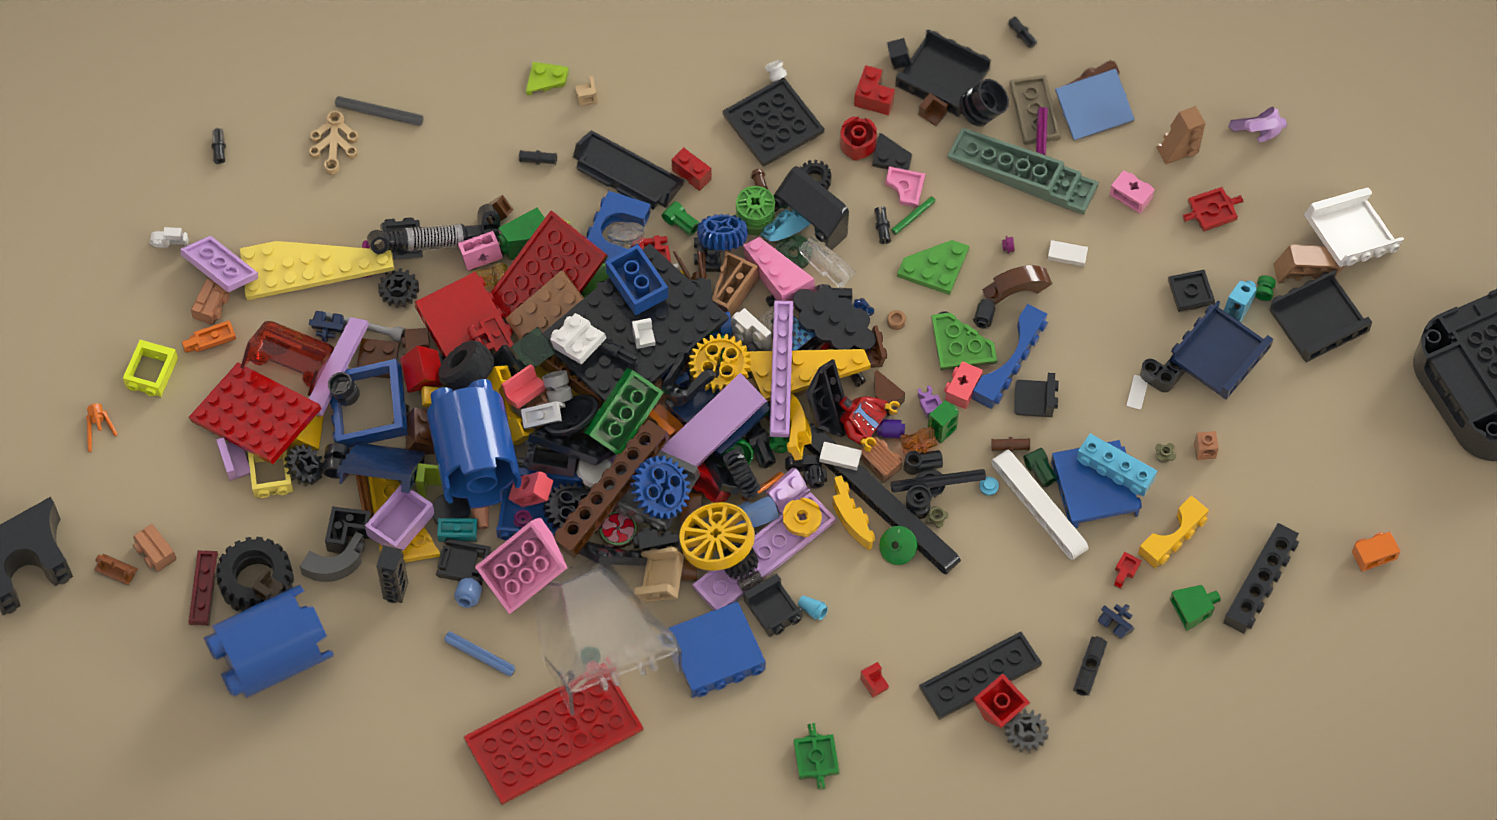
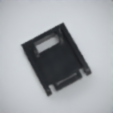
[436,538,491,586]

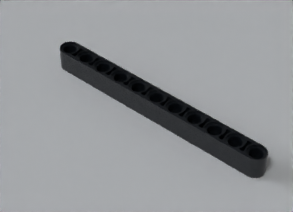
[804,423,961,575]

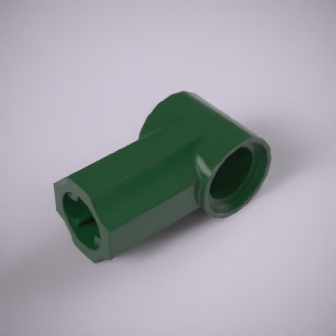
[1023,447,1057,487]

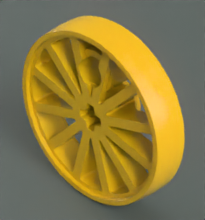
[680,503,755,571]

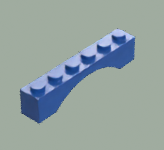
[972,303,1048,409]

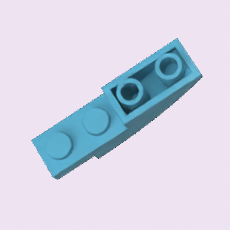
[760,209,810,242]

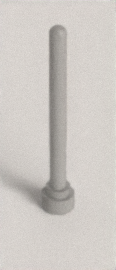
[323,311,405,343]

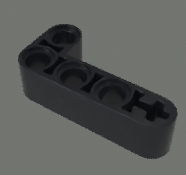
[1140,356,1186,393]

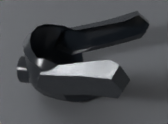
[662,352,716,410]

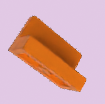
[649,404,684,440]

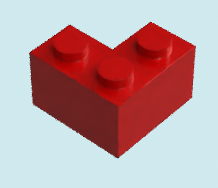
[854,65,895,116]

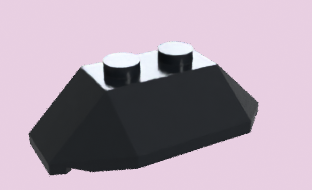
[806,359,846,437]

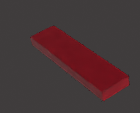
[188,550,218,626]

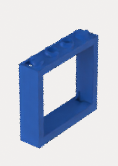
[330,359,408,448]

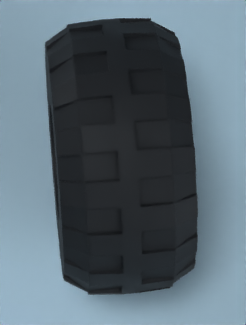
[438,340,494,391]

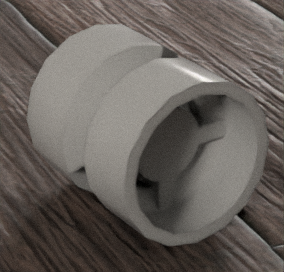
[542,370,573,403]

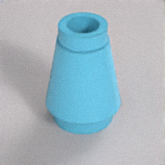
[798,595,828,620]

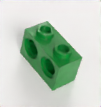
[927,400,959,444]

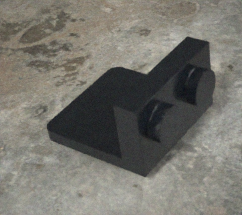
[1014,372,1059,417]

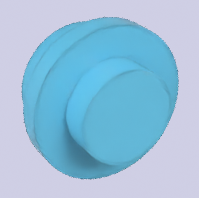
[979,477,999,496]

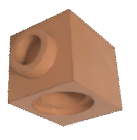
[1194,431,1219,460]

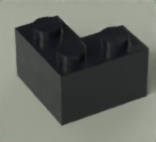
[325,506,372,553]

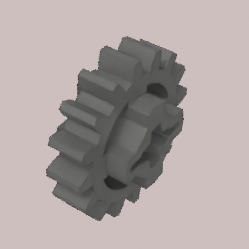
[1005,709,1049,753]

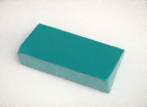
[437,518,477,542]

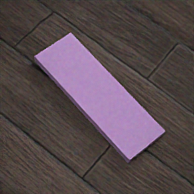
[661,373,767,467]

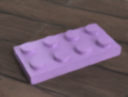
[181,236,258,292]

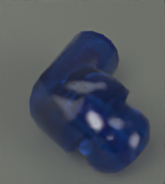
[854,298,874,316]

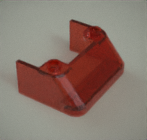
[240,321,334,396]

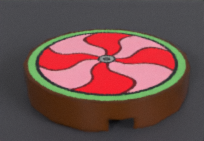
[599,511,638,549]

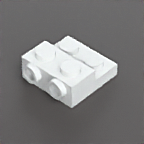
[731,308,771,351]
[550,313,606,364]

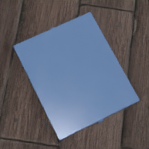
[1055,69,1135,140]

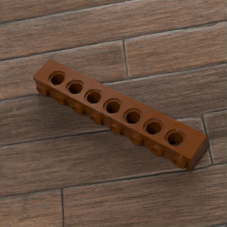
[553,420,669,558]

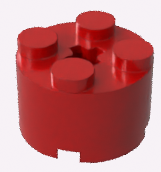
[840,116,877,161]

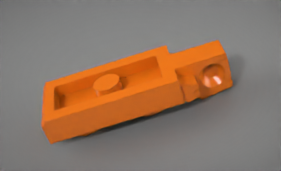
[182,320,236,353]

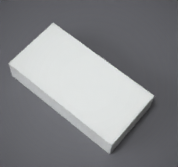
[1047,240,1088,267]
[819,442,862,471]

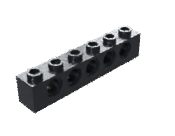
[1223,523,1299,634]

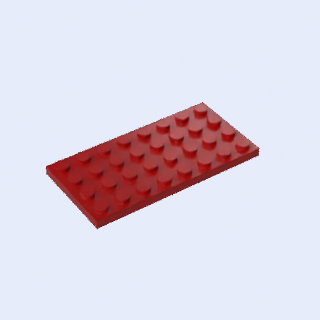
[463,663,643,805]

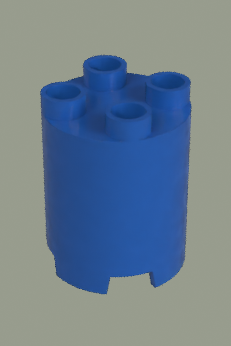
[427,379,522,508]
[204,585,334,698]

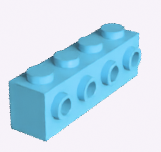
[1077,433,1157,497]

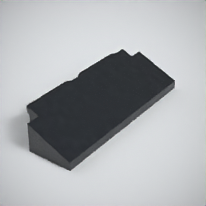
[573,130,685,210]

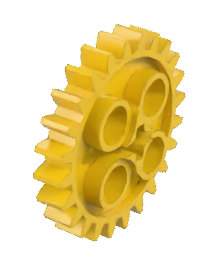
[689,334,751,393]

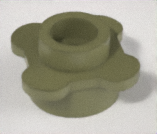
[1155,443,1176,462]
[926,506,948,528]

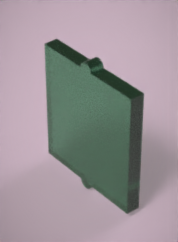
[512,327,555,369]

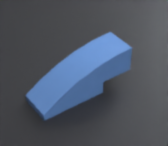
[717,496,780,528]

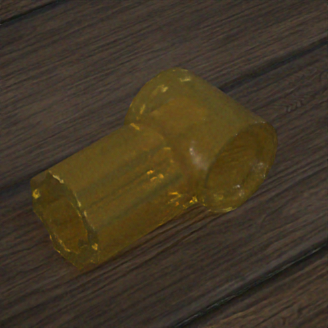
[472,263,508,286]

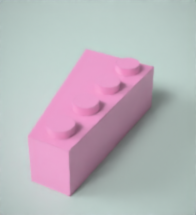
[743,237,816,301]

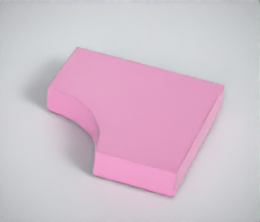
[885,166,925,208]

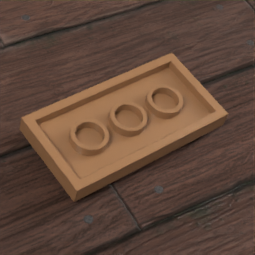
[505,271,584,345]

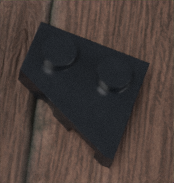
[872,133,912,170]

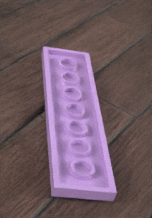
[692,492,836,610]

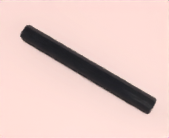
[890,469,986,493]

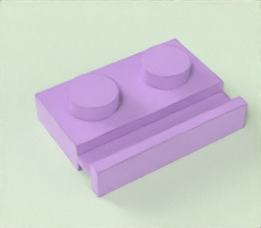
[765,468,810,514]

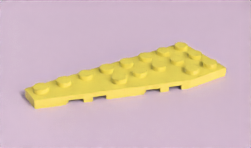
[240,241,395,300]

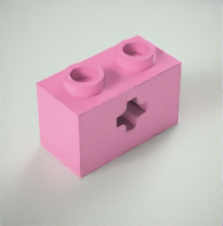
[1110,170,1155,214]
[458,231,503,271]

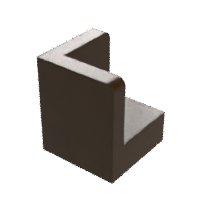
[252,569,283,601]

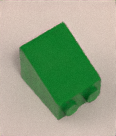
[498,207,545,260]

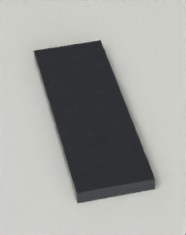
[919,631,1042,720]

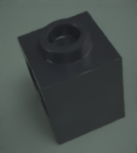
[887,38,911,70]

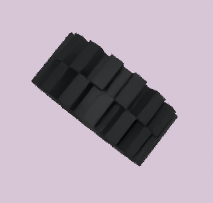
[800,160,832,190]
[723,543,759,579]

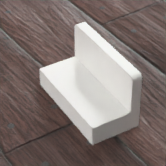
[521,401,565,429]

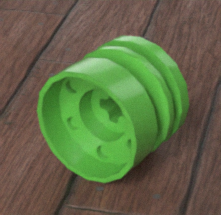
[736,186,775,236]

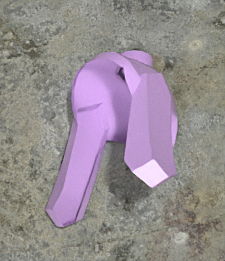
[1228,107,1287,142]

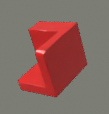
[860,662,889,698]

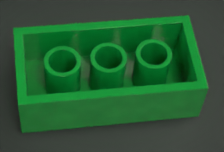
[584,368,664,455]

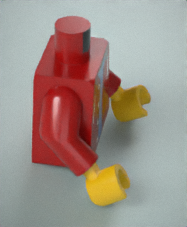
[839,396,900,452]

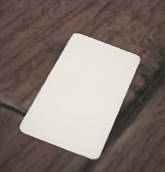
[1127,375,1148,409]

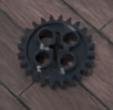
[543,482,605,535]

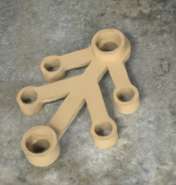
[309,111,359,175]

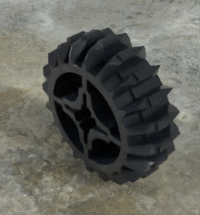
[723,449,761,500]

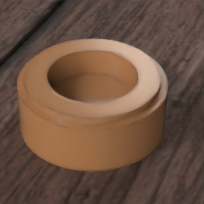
[887,310,906,330]

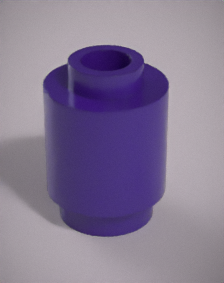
[877,419,905,439]

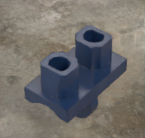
[308,310,345,343]
[1098,604,1135,639]

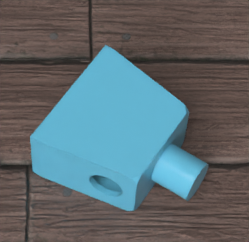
[1224,280,1257,323]

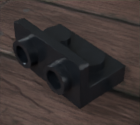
[694,237,721,272]

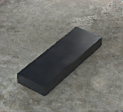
[704,454,739,494]

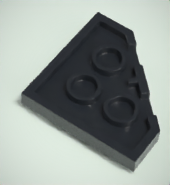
[578,541,648,566]

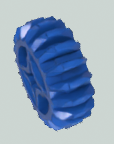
[697,213,748,252]

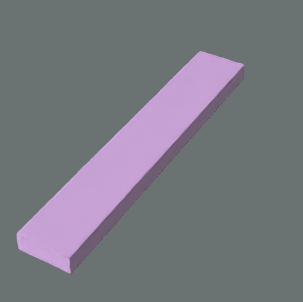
[309,317,369,416]

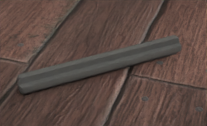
[335,96,424,126]

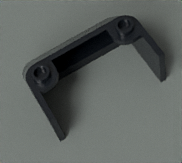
[773,166,849,255]

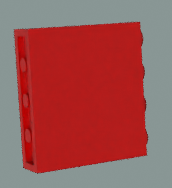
[415,271,513,359]

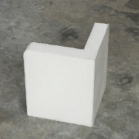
[632,318,655,349]

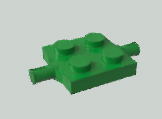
[793,723,839,790]

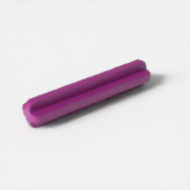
[1036,107,1048,155]

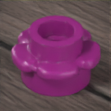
[1002,236,1015,254]
[514,510,533,528]

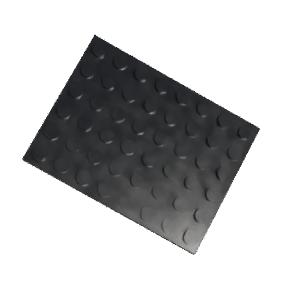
[538,244,729,402]

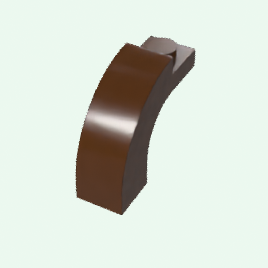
[982,265,1052,305]

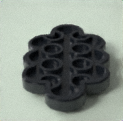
[792,288,876,352]

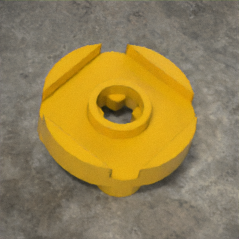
[783,498,822,537]

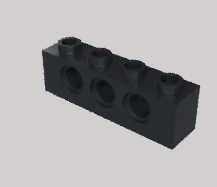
[376,545,408,603]

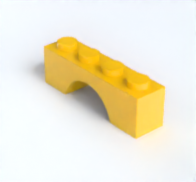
[487,366,534,445]
[1138,495,1209,569]

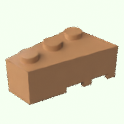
[1156,106,1206,164]
[1273,244,1344,283]
[712,251,760,318]

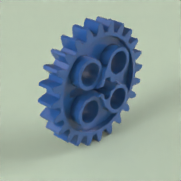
[631,456,691,520]

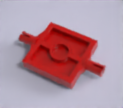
[1182,187,1243,232]

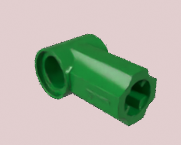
[661,201,700,236]

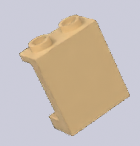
[634,546,684,602]

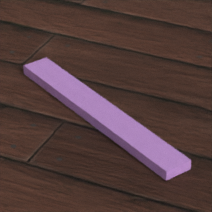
[770,301,793,437]

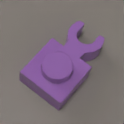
[918,386,942,418]

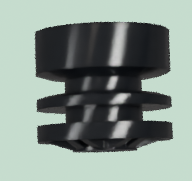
[959,79,1009,127]

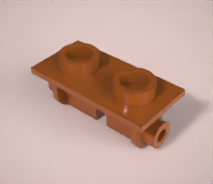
[94,553,138,585]

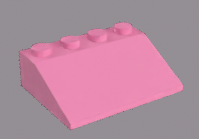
[475,518,567,614]

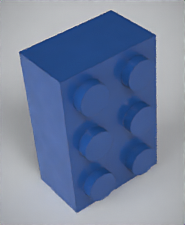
[605,244,668,316]

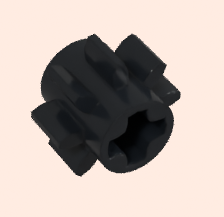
[803,465,827,489]

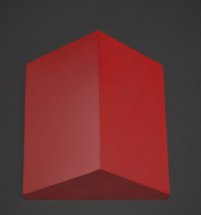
[400,345,443,393]
[973,674,1030,728]

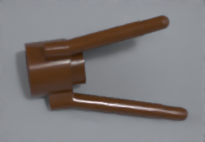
[673,250,707,280]

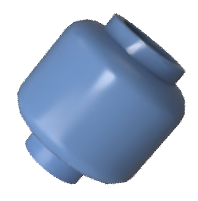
[454,578,482,608]

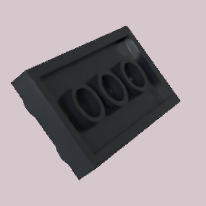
[528,426,614,466]

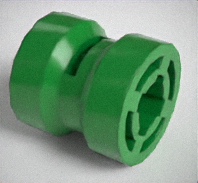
[1255,275,1276,301]

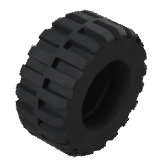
[216,536,294,612]

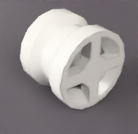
[765,60,787,81]

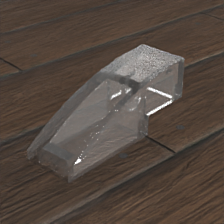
[798,236,856,288]

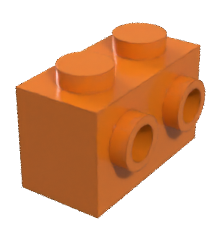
[1352,532,1400,572]

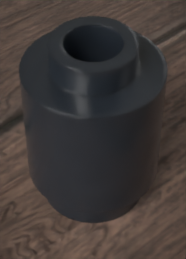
[973,299,996,328]

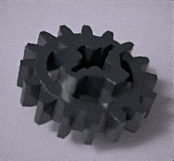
[378,268,419,308]
[284,444,323,486]

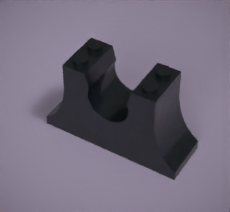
[0,497,73,616]

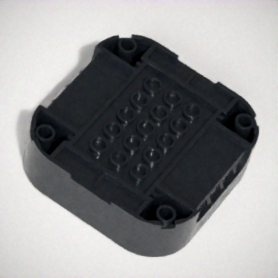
[1413,289,1497,461]

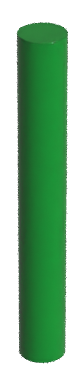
[891,196,936,235]

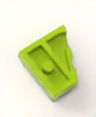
[526,62,569,95]

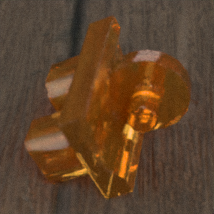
[900,426,938,456]

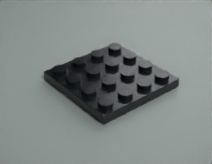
[723,77,825,167]

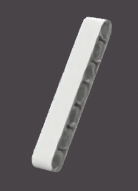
[991,450,1089,560]

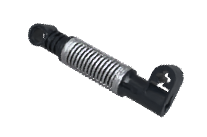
[367,204,500,254]

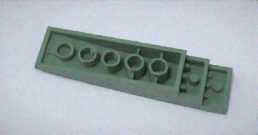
[947,127,1099,214]

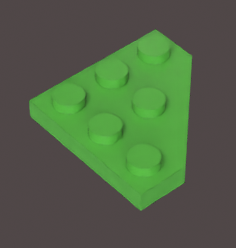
[897,240,969,295]
[931,313,997,370]

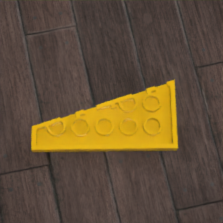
[749,349,871,402]
[368,476,441,563]

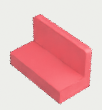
[502,364,546,409]

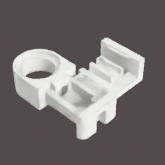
[149,227,189,248]

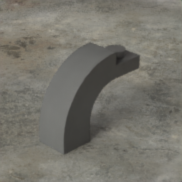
[300,532,366,582]

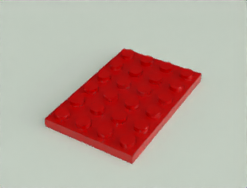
[491,210,608,318]
[189,362,322,465]

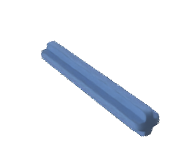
[445,631,515,676]

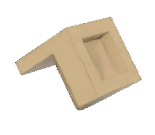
[575,76,597,106]

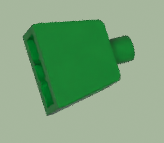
[1170,585,1221,631]

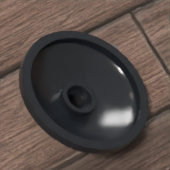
[544,394,598,437]

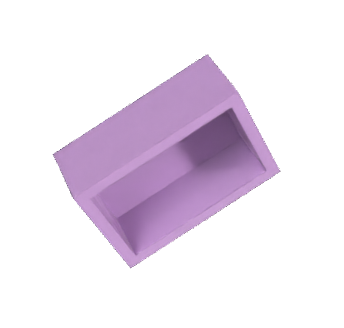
[365,484,435,551]

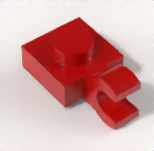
[1114,552,1142,589]

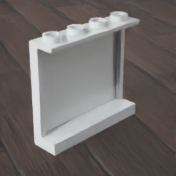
[1304,188,1404,267]

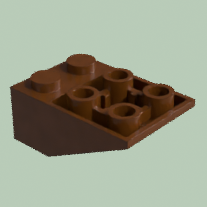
[405,408,435,455]

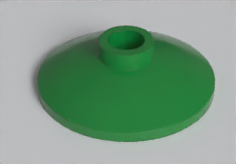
[879,526,917,565]

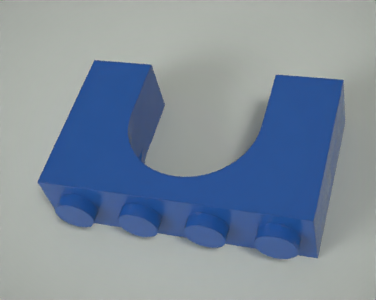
[586,191,651,263]

